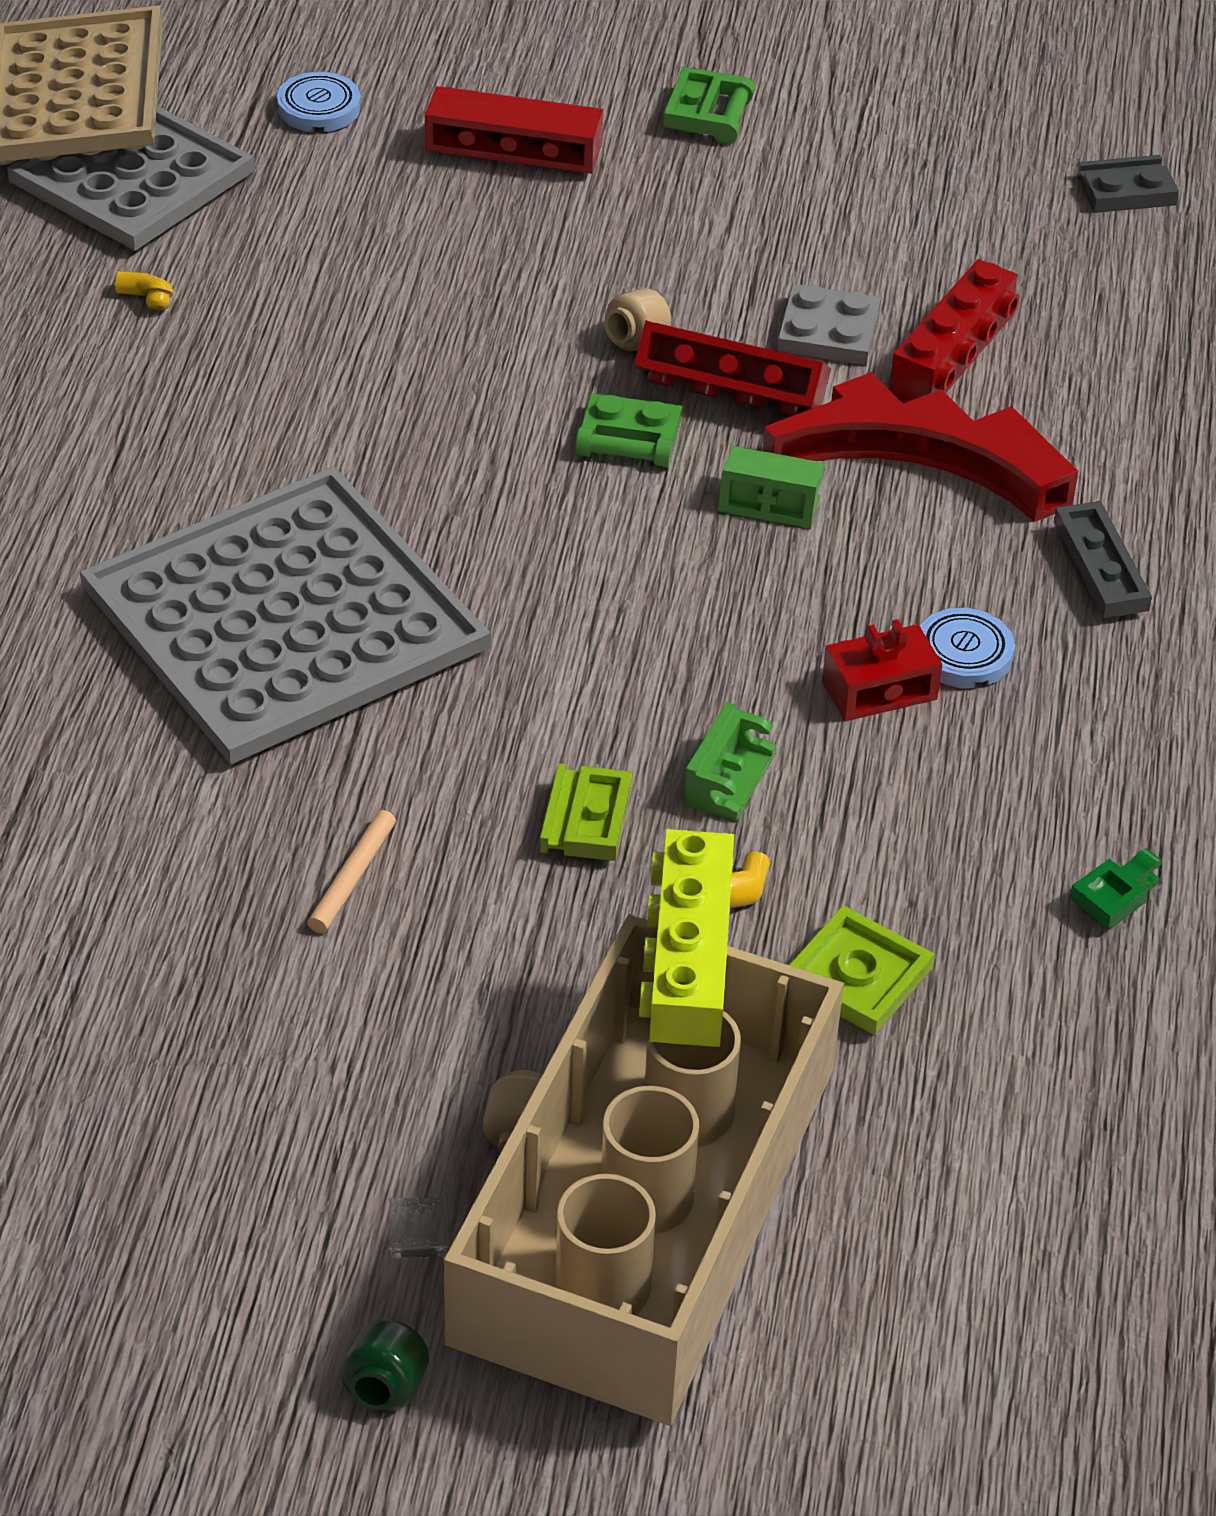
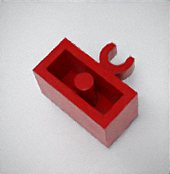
[822,619,942,722]

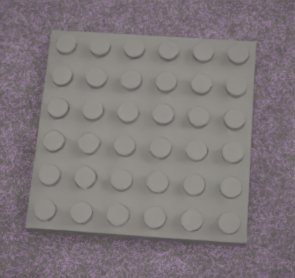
[80,466,491,765]

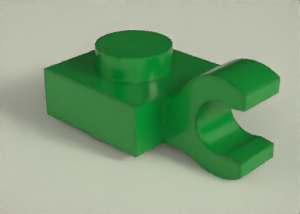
[1070,848,1162,930]

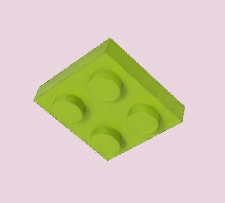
[789,905,935,1036]

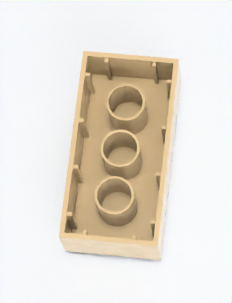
[444,914,844,1426]

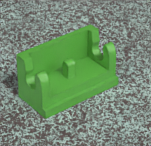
[718,446,826,529]
[684,702,776,822]

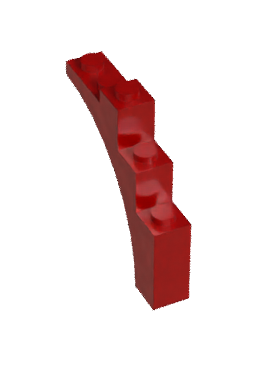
[763,372,1079,522]

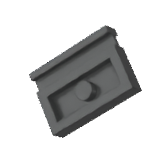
[1077,155,1179,213]

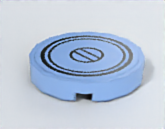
[276,71,361,132]
[920,608,1015,689]

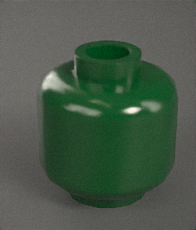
[341,1319,429,1411]

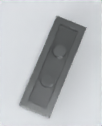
[1054,501,1152,618]

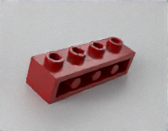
[425,86,603,174]
[889,259,1020,403]
[634,320,831,416]

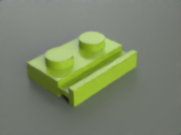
[540,763,633,861]

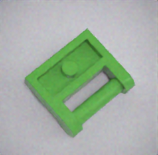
[663,66,755,145]
[576,393,682,468]

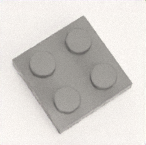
[777,284,881,366]

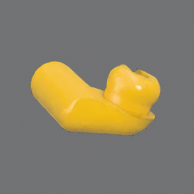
[115,271,173,311]
[730,851,770,908]

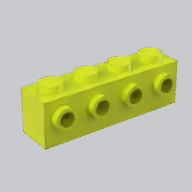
[639,829,734,1047]

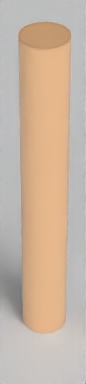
[307,810,396,934]

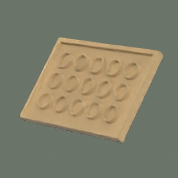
[0,5,163,165]

